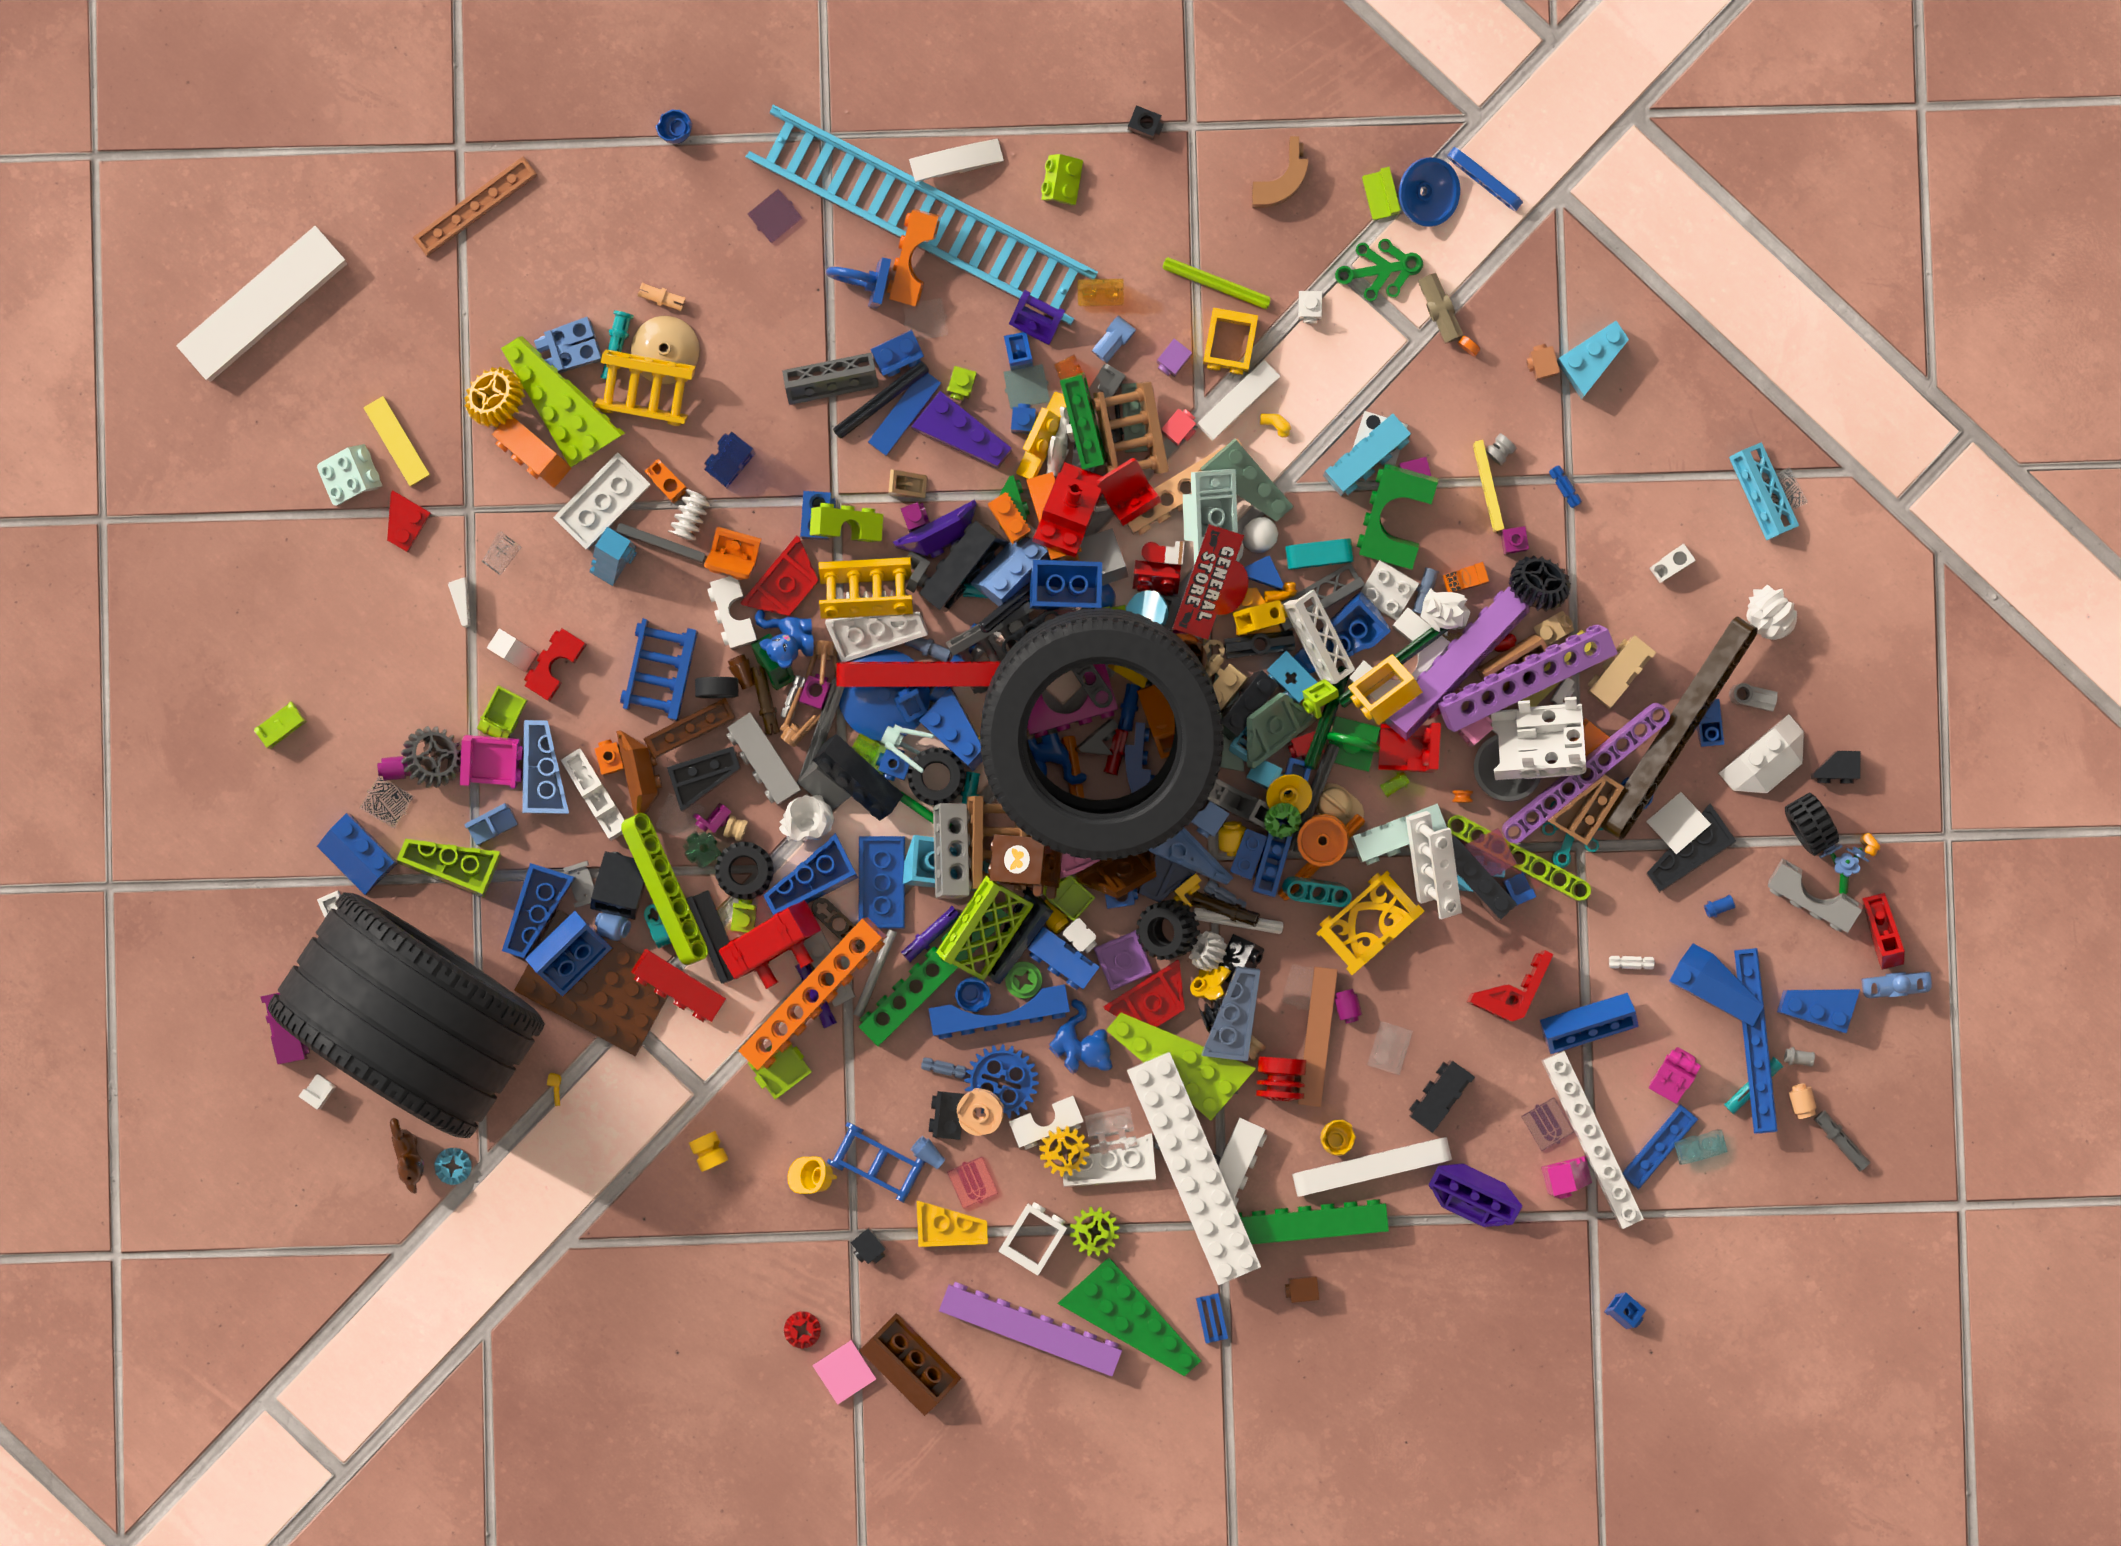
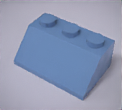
[971,537,1050,606]

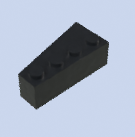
[920,521,1009,612]

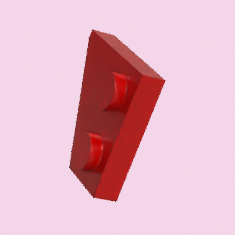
[387,490,431,552]

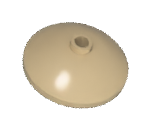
[631,316,700,385]

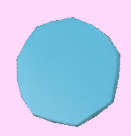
[1126,590,1169,626]

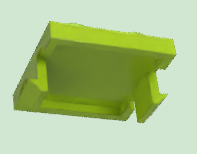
[748,1044,812,1100]

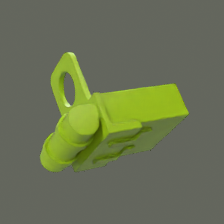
[477,685,528,738]
[1043,875,1095,921]

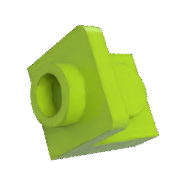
[947,366,977,401]
[1302,679,1339,719]
[731,899,757,933]

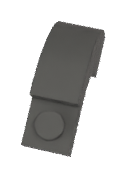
[1207,779,1270,829]

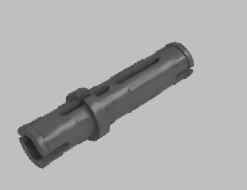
[1813,1110,1870,1172]

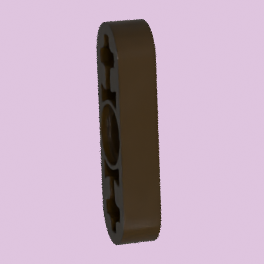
[812,898,865,950]

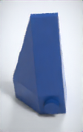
[1669,943,1764,1027]

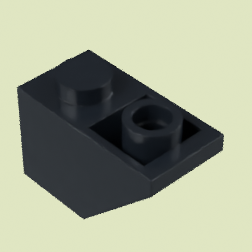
[1811,751,1861,784]

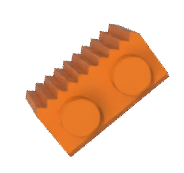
[988,492,1031,545]

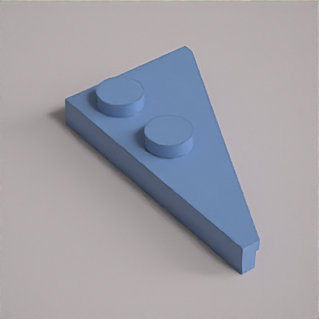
[1148,827,1233,885]

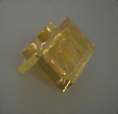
[1077,279,1124,306]

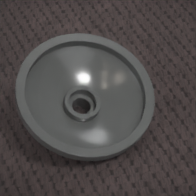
[1474,735,1541,802]

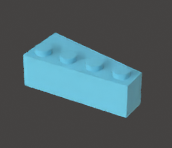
[1323,414,1411,496]

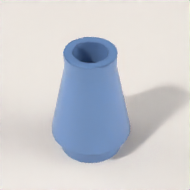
[911,1136,945,1169]

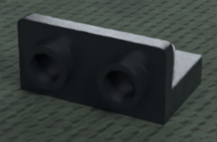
[928,1091,965,1140]

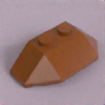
[616,730,662,815]

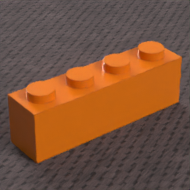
[1026,472,1082,561]

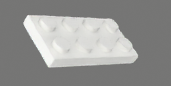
[553,452,651,550]

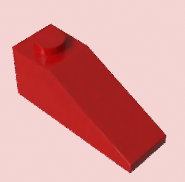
[1862,893,1905,970]

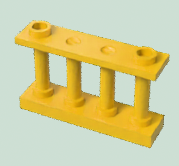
[594,349,696,426]
[819,557,913,619]

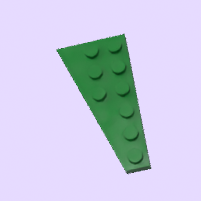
[1057,1257,1201,1376]

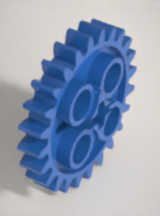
[964,1044,1039,1118]

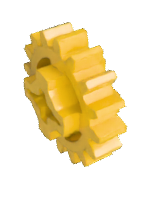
[1039,1125,1090,1177]

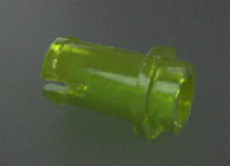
[1380,771,1410,798]

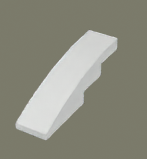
[909,139,1004,183]
[1197,360,1280,441]
[561,748,625,841]

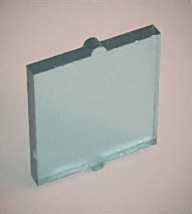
[1003,364,1050,409]

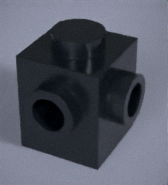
[850,1227,887,1264]

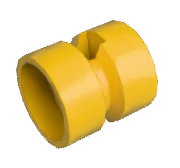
[689,1130,729,1172]

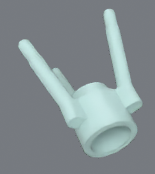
[881,724,934,773]

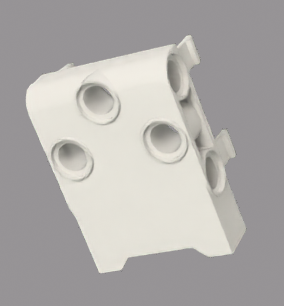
[1491,697,1586,780]

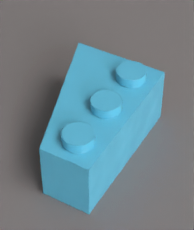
[1557,321,1629,400]

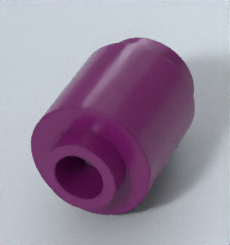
[377,756,412,781]
[1335,989,1362,1024]

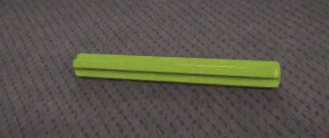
[1163,257,1271,309]

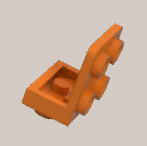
[704,527,762,580]

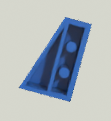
[1027,926,1099,990]
[1777,989,1860,1033]

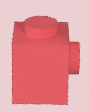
[1161,409,1196,446]

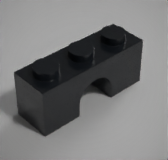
[1221,670,1279,740]

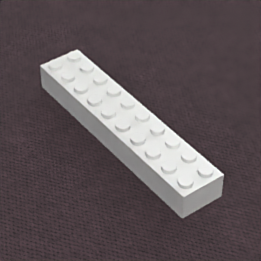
[1127,1052,1261,1285]

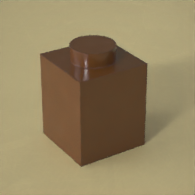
[1285,1276,1319,1303]

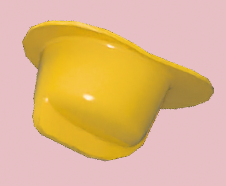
[787,1156,837,1194]

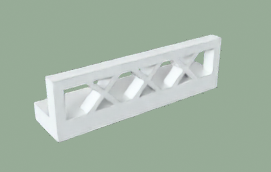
[1282,590,1355,684]

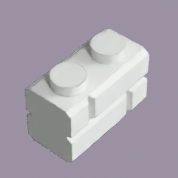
[1063,918,1097,954]

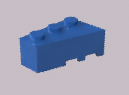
[919,688,982,771]

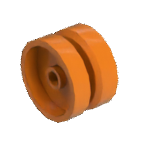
[1297,814,1349,867]

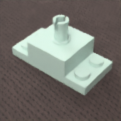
[1183,469,1239,565]

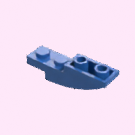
[1125,722,1155,793]

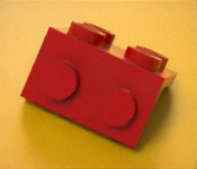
[1097,458,1162,526]

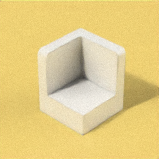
[298,1074,336,1110]

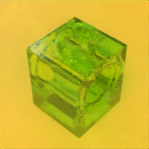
[852,733,881,764]

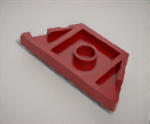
[740,535,819,617]
[1103,960,1185,1027]

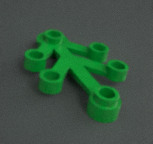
[1335,239,1423,302]

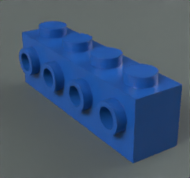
[1540,993,1639,1054]

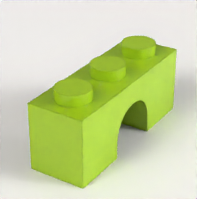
[810,503,884,542]

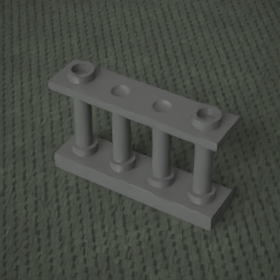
[946,601,1035,694]

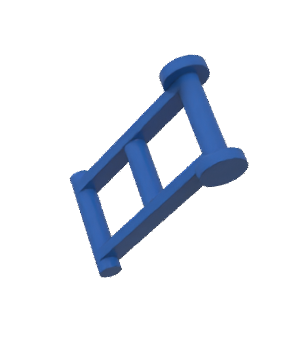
[827,1121,925,1203]

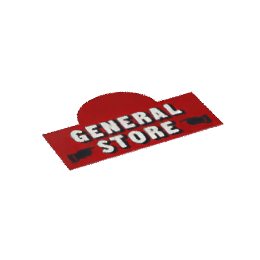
[1172,524,1248,640]

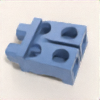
[534,317,602,374]

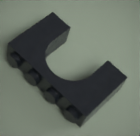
[1452,836,1518,921]

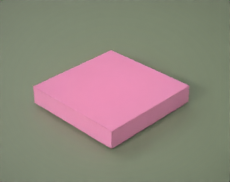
[812,1340,877,1404]

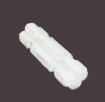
[1609,956,1655,970]

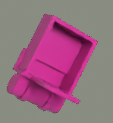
[1649,1047,1701,1104]

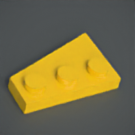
[917,1200,988,1247]

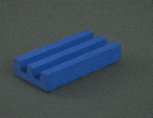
[1196,1293,1228,1344]

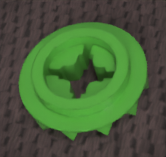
[1264,803,1302,839]
[1005,962,1042,998]

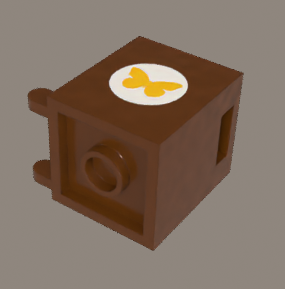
[988,834,1062,899]

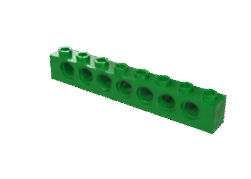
[859,903,1008,1047]

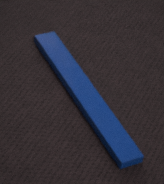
[1734,948,1778,1134]

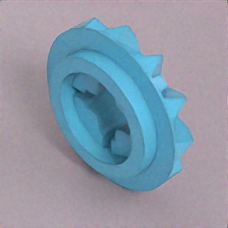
[434,1148,472,1185]

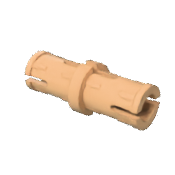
[638,282,686,312]

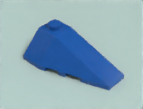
[1293,591,1391,674]

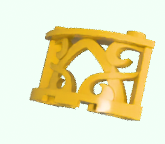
[1316,871,1425,975]

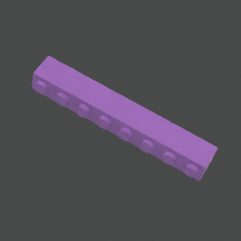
[1386,587,1530,741]
[939,1282,1122,1377]

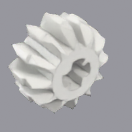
[1189,931,1227,972]

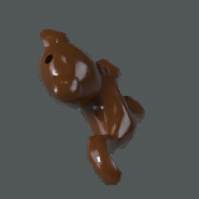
[390,1118,424,1194]

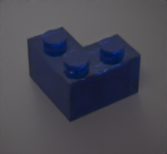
[704,431,756,489]

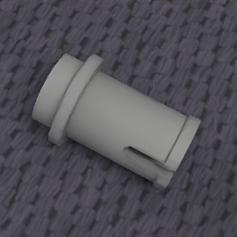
[1784,1047,1815,1067]

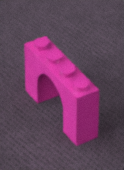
[1027,664,1118,739]

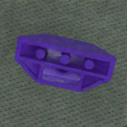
[893,499,977,558]
[1429,1164,1522,1227]

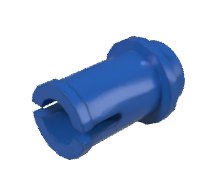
[1704,895,1735,918]

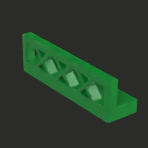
[1060,372,1107,470]

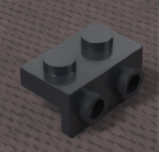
[1219,934,1264,983]

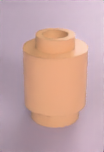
[1789,1083,1817,1119]

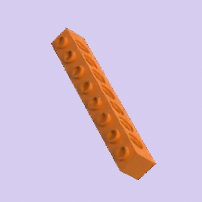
[738,917,887,1070]

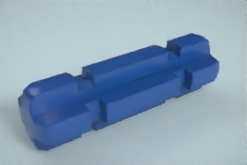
[1549,465,1582,508]

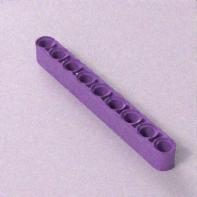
[1502,703,1670,843]

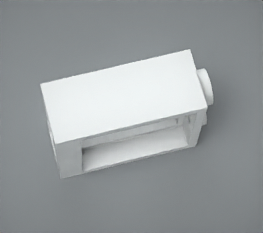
[999,1202,1067,1275]

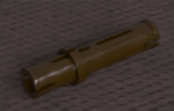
[751,665,780,736]
[1191,891,1260,927]

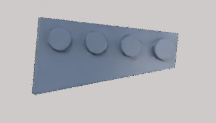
[1201,966,1260,1061]

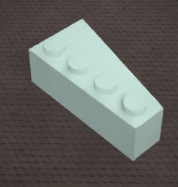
[1351,803,1447,865]

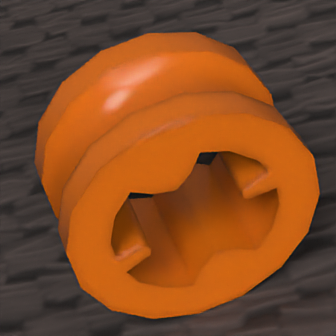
[1452,790,1473,803]

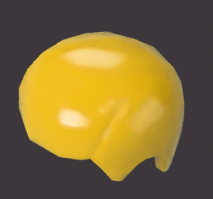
[1320,1120,1356,1156]

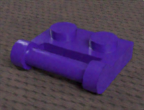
[1009,290,1065,345]

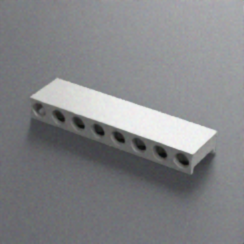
[176,226,347,382]

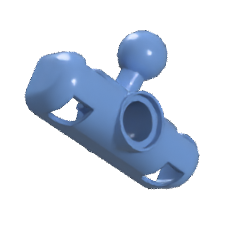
[1861,972,1932,998]

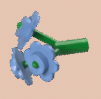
[1819,844,1870,894]

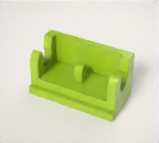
[254,701,307,749]

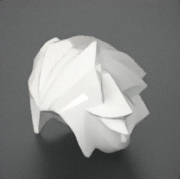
[1746,585,1797,640]
[1420,589,1471,636]
[779,794,834,842]

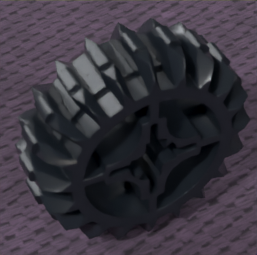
[1508,555,1571,612]

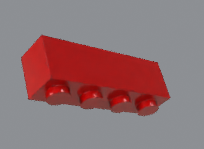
[631,949,726,1023]

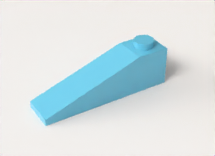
[903,835,990,890]

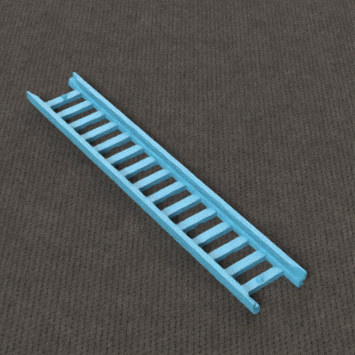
[745,104,1098,326]

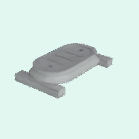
[563,861,594,908]

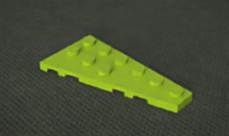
[501,336,625,468]
[1106,1013,1256,1121]

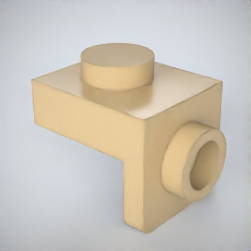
[1533,611,1574,646]

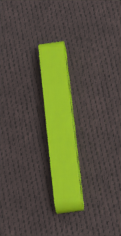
[621,813,708,965]
[1446,815,1591,901]

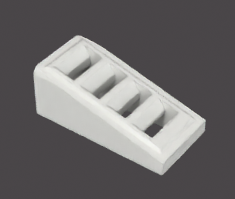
[448,577,470,628]

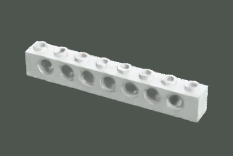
[1541,1051,1644,1229]

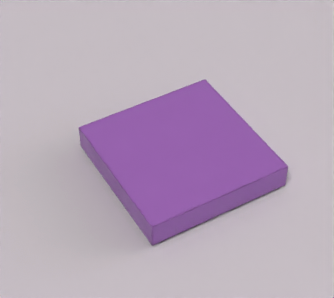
[1094,930,1154,991]

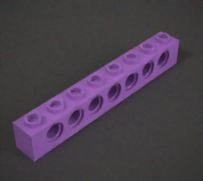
[1437,625,1618,732]

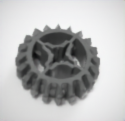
[401,726,461,788]

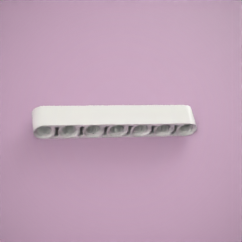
[1292,1137,1452,1197]

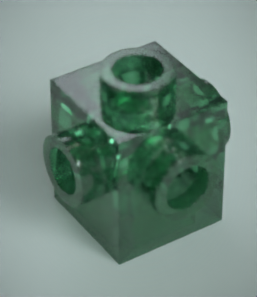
[683,831,722,868]

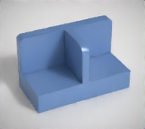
[464,803,518,846]

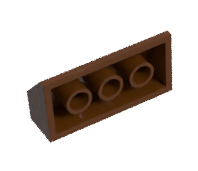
[859,1313,961,1416]

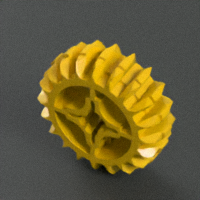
[464,367,525,428]

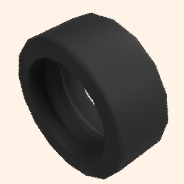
[695,677,739,699]

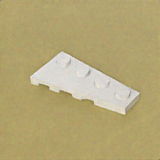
[825,612,928,662]

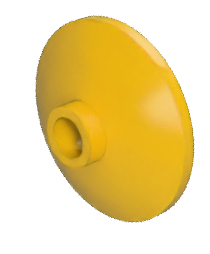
[1266,774,1312,817]

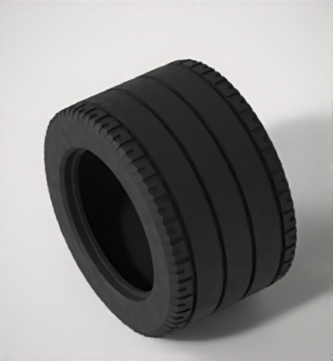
[980,608,1224,860]
[268,892,545,1138]

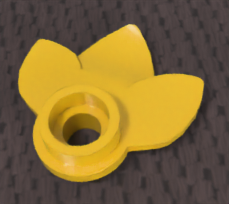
[1190,966,1231,1000]

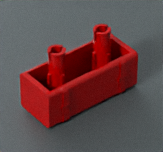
[719,901,821,989]

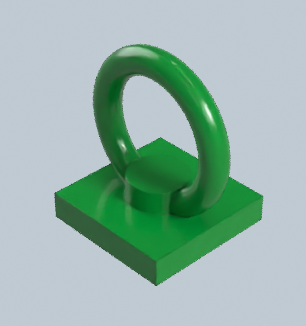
[1327,716,1381,772]

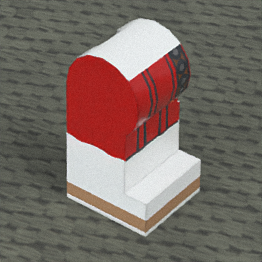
[1141,541,1185,566]

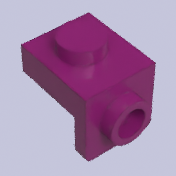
[693,803,731,833]

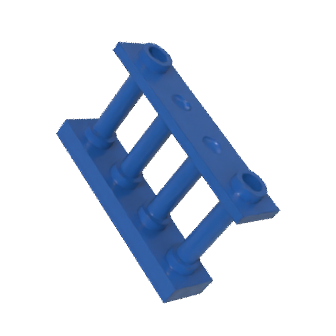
[620,618,698,721]

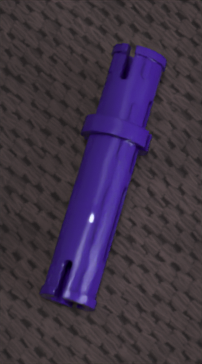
[901,906,960,963]
[795,964,837,1028]

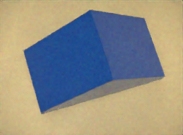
[1004,332,1033,371]
[1244,555,1284,590]

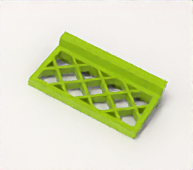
[936,875,1034,981]

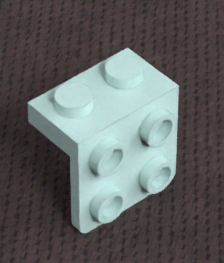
[317,444,383,506]

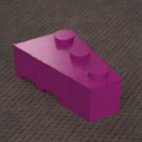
[260,993,310,1065]

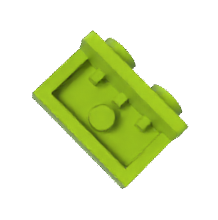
[1041,154,1083,205]

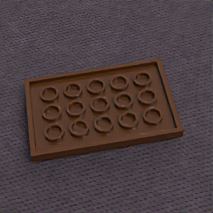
[514,910,669,1057]

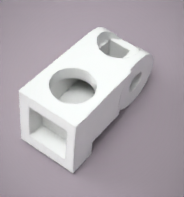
[1649,544,1696,583]

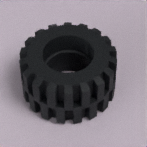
[907,747,965,806]
[1785,792,1839,856]
[715,841,774,900]
[1136,900,1200,960]

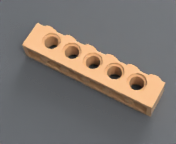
[1127,438,1242,535]

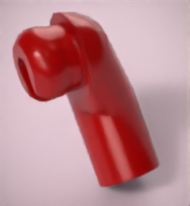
[1494,633,1517,652]

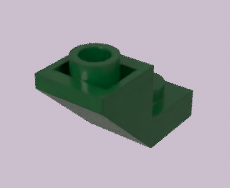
[750,633,796,690]

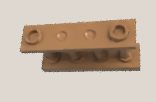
[1092,382,1169,474]
[967,796,1027,890]

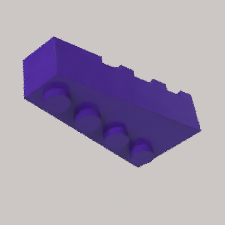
[911,391,1012,469]

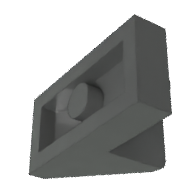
[1075,719,1119,755]

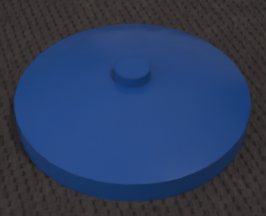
[839,649,930,741]

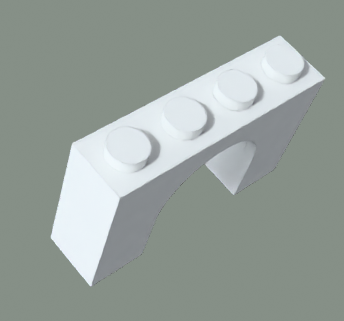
[1348,608,1450,702]

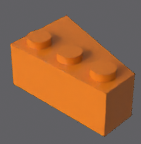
[492,416,572,488]

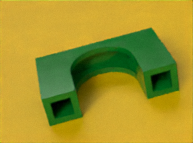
[1356,463,1438,570]

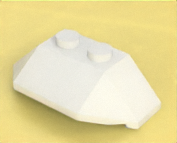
[1718,714,1804,793]

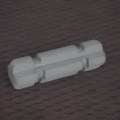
[781,675,807,720]

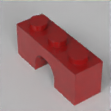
[524,628,587,702]

